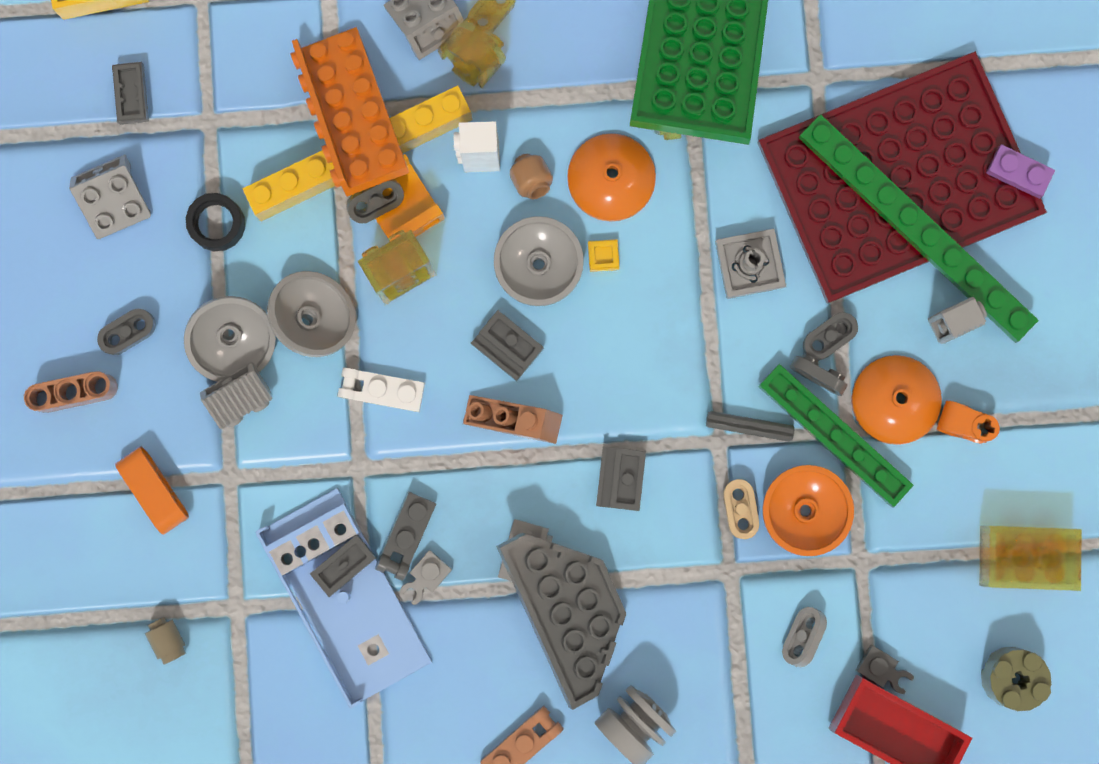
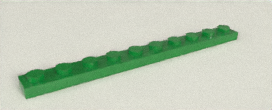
[799,114,1039,343]

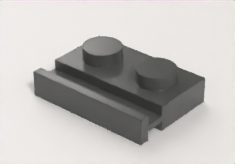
[471,310,544,382]
[596,446,646,511]

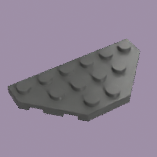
[496,532,626,710]

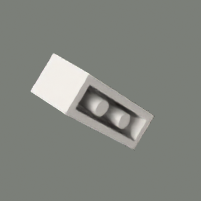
[454,121,500,173]

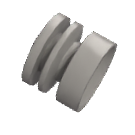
[594,685,676,764]

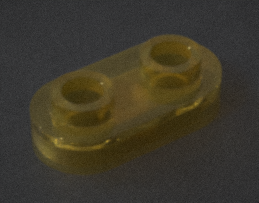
[468,0,516,36]

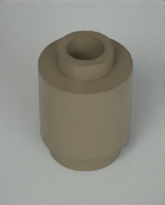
[145,617,186,665]

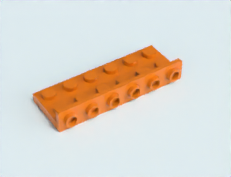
[290,27,409,197]

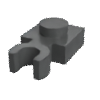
[855,645,914,694]

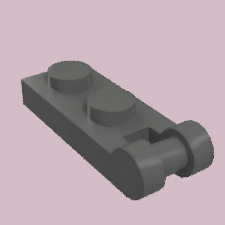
[375,491,436,581]

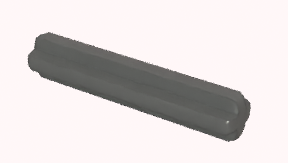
[706,411,795,442]

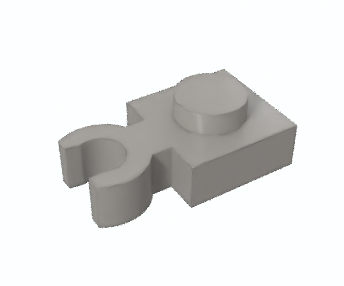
[400,550,452,605]

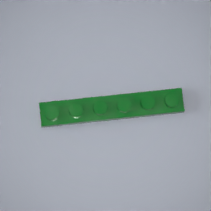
[758,364,914,508]

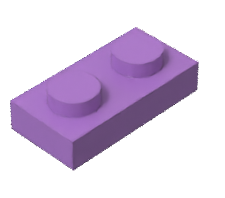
[986,144,1055,199]

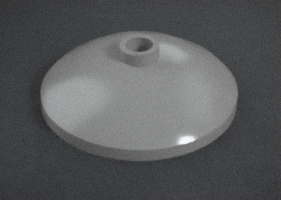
[494,216,584,306]
[267,271,356,357]
[184,296,276,382]

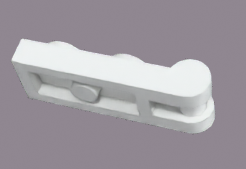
[337,368,425,413]

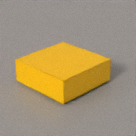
[588,239,620,272]

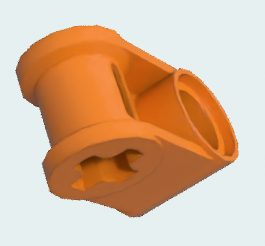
[936,401,1000,444]

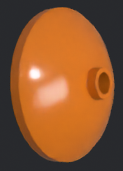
[567,134,656,222]
[851,355,942,445]
[762,465,854,556]

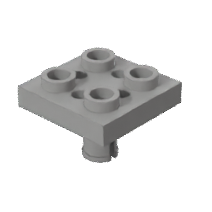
[715,229,786,299]

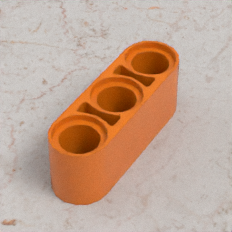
[115,446,189,535]

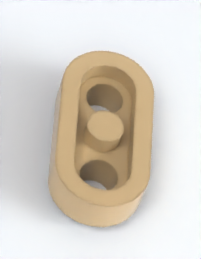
[723,479,759,539]

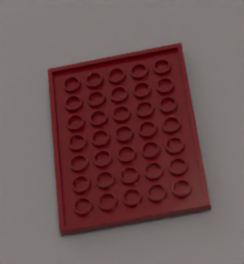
[757,51,1047,304]

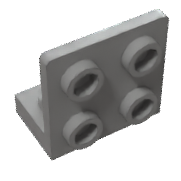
[384,0,468,60]
[69,155,151,239]

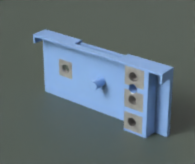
[255,488,432,709]

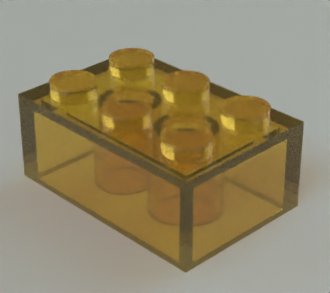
[358,230,436,305]
[979,526,1082,591]

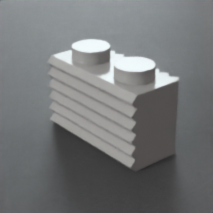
[928,297,987,344]
[200,362,272,429]

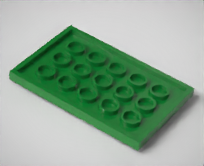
[629,0,768,145]

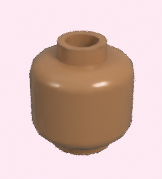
[509,154,553,199]

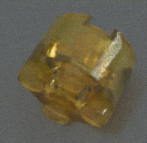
[438,17,506,88]

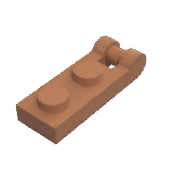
[480,706,564,764]

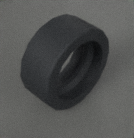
[185,193,245,252]

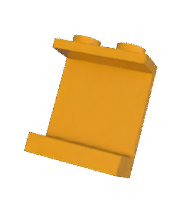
[376,154,445,250]

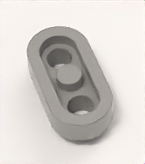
[782,607,827,667]

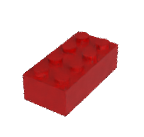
[828,675,972,764]

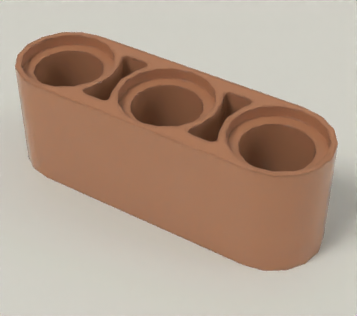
[24,371,118,413]

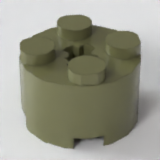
[981,647,1052,711]

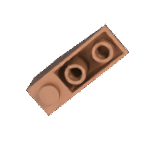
[463,395,563,444]

